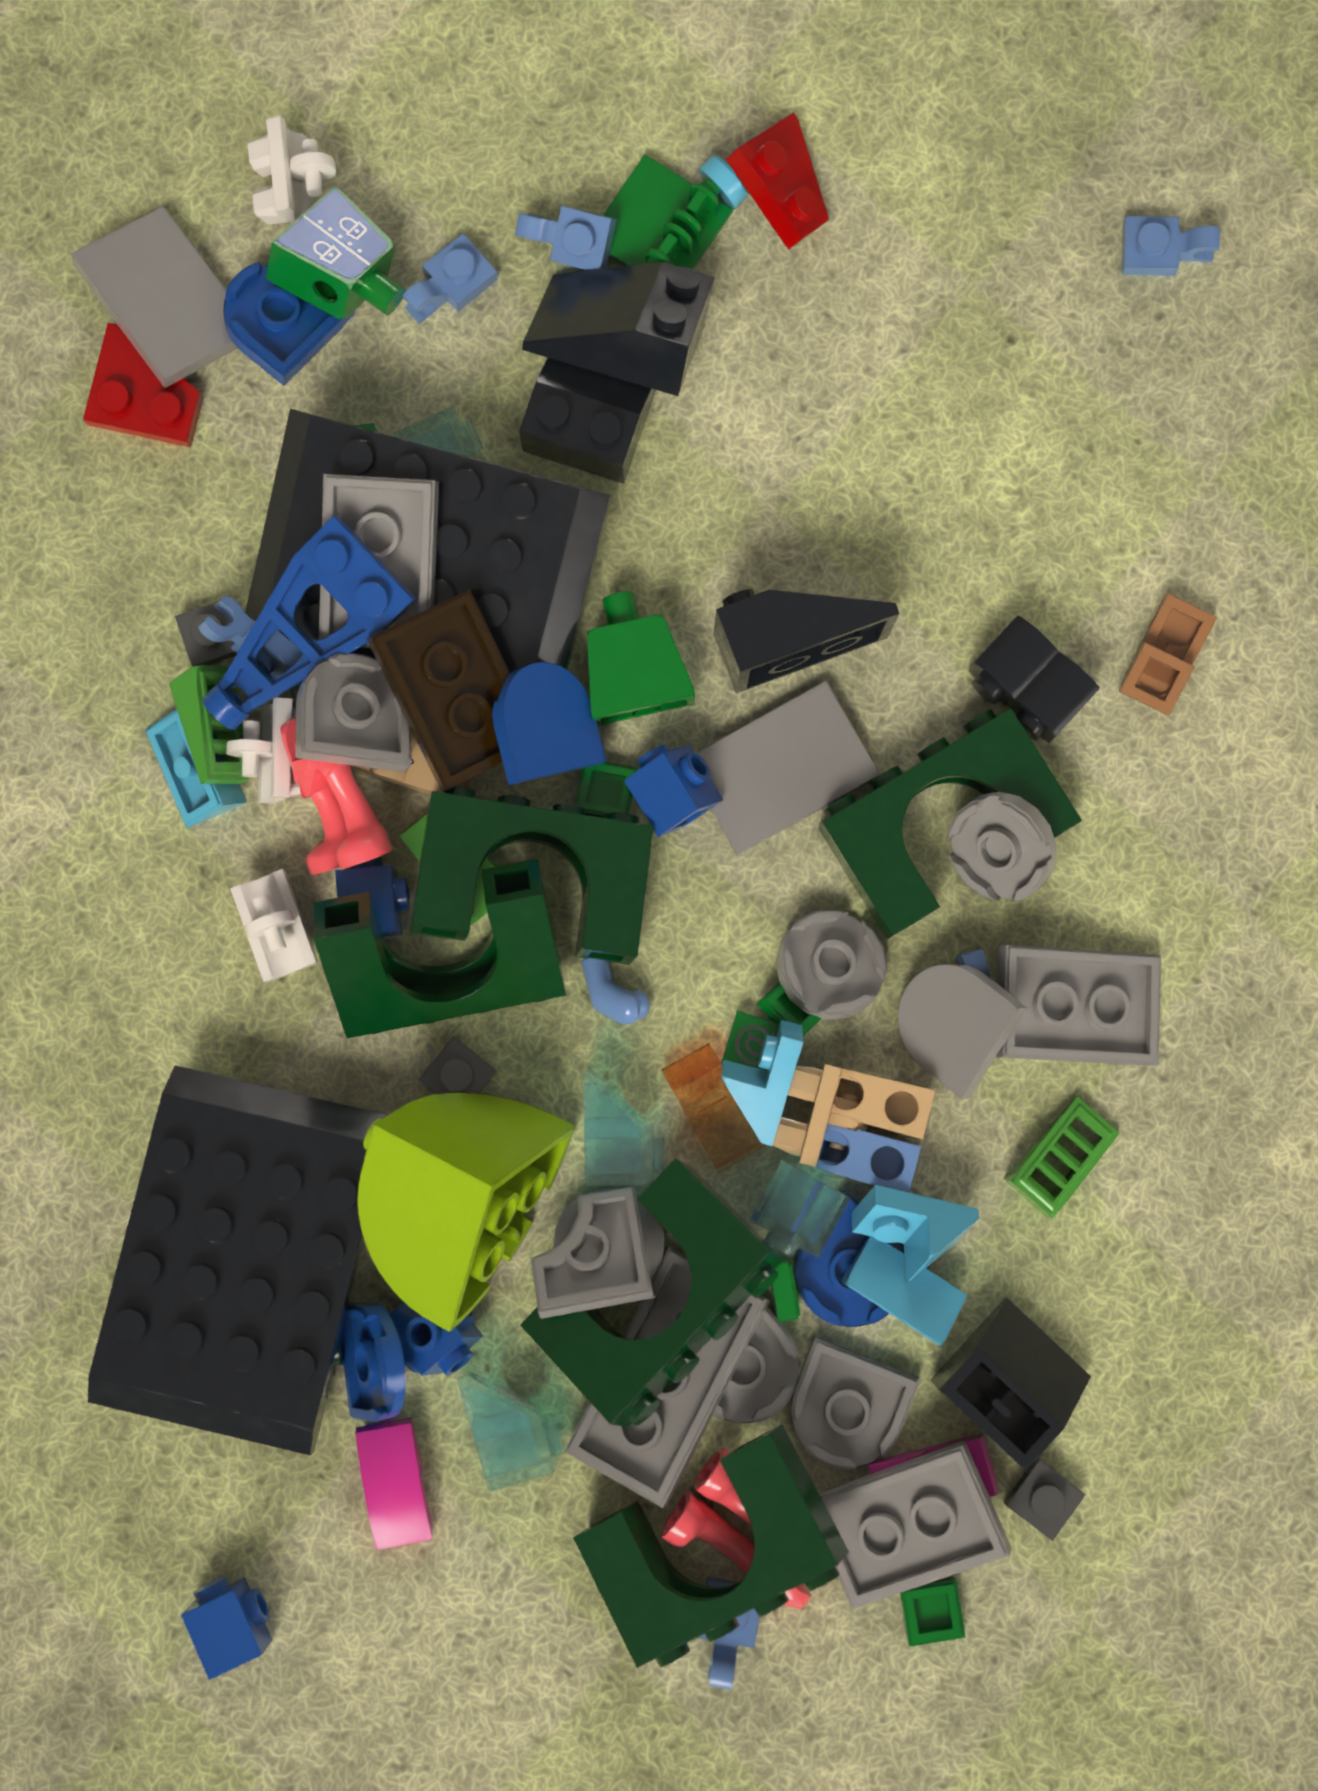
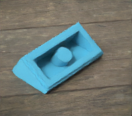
[145,709,247,828]
[841,1236,967,1347]

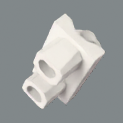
[247,116,336,225]
[226,697,301,804]
[230,869,319,983]

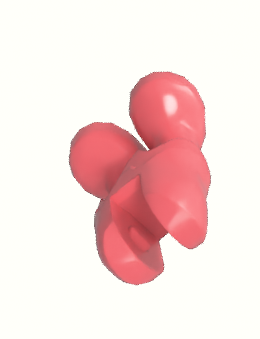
[280,717,393,875]
[660,1447,812,1609]

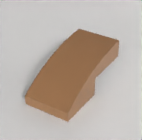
[1118,593,1217,716]

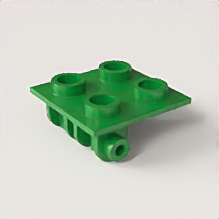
[603,154,733,270]

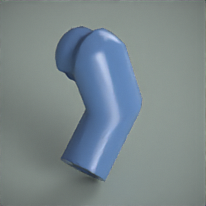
[581,958,650,1024]

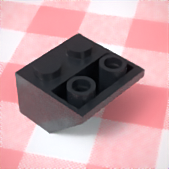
[931,1297,1091,1471]

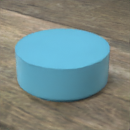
[698,155,748,210]

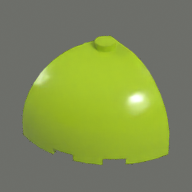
[358,1093,575,1332]

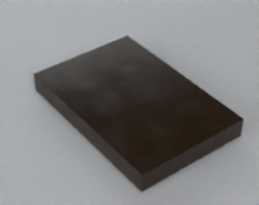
[366,589,510,791]

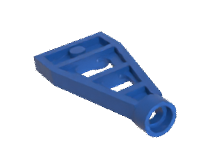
[202,516,417,730]

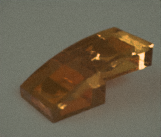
[661,1043,767,1173]

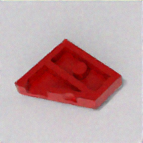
[726,112,829,250]
[83,322,204,448]

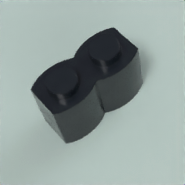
[968,615,1100,743]

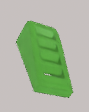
[169,665,249,784]
[1004,1096,1120,1218]

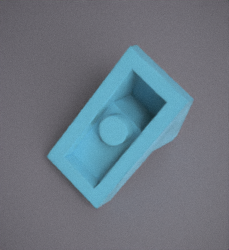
[722,1020,804,1146]
[852,1185,979,1282]

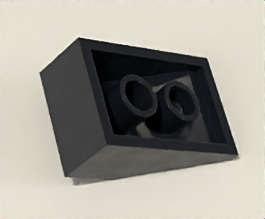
[522,262,715,396]
[519,358,656,484]
[714,589,900,694]

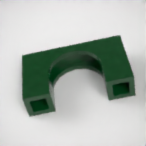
[818,708,1082,940]
[410,787,653,965]
[313,859,566,1039]
[520,1158,784,1428]
[573,1424,849,1668]

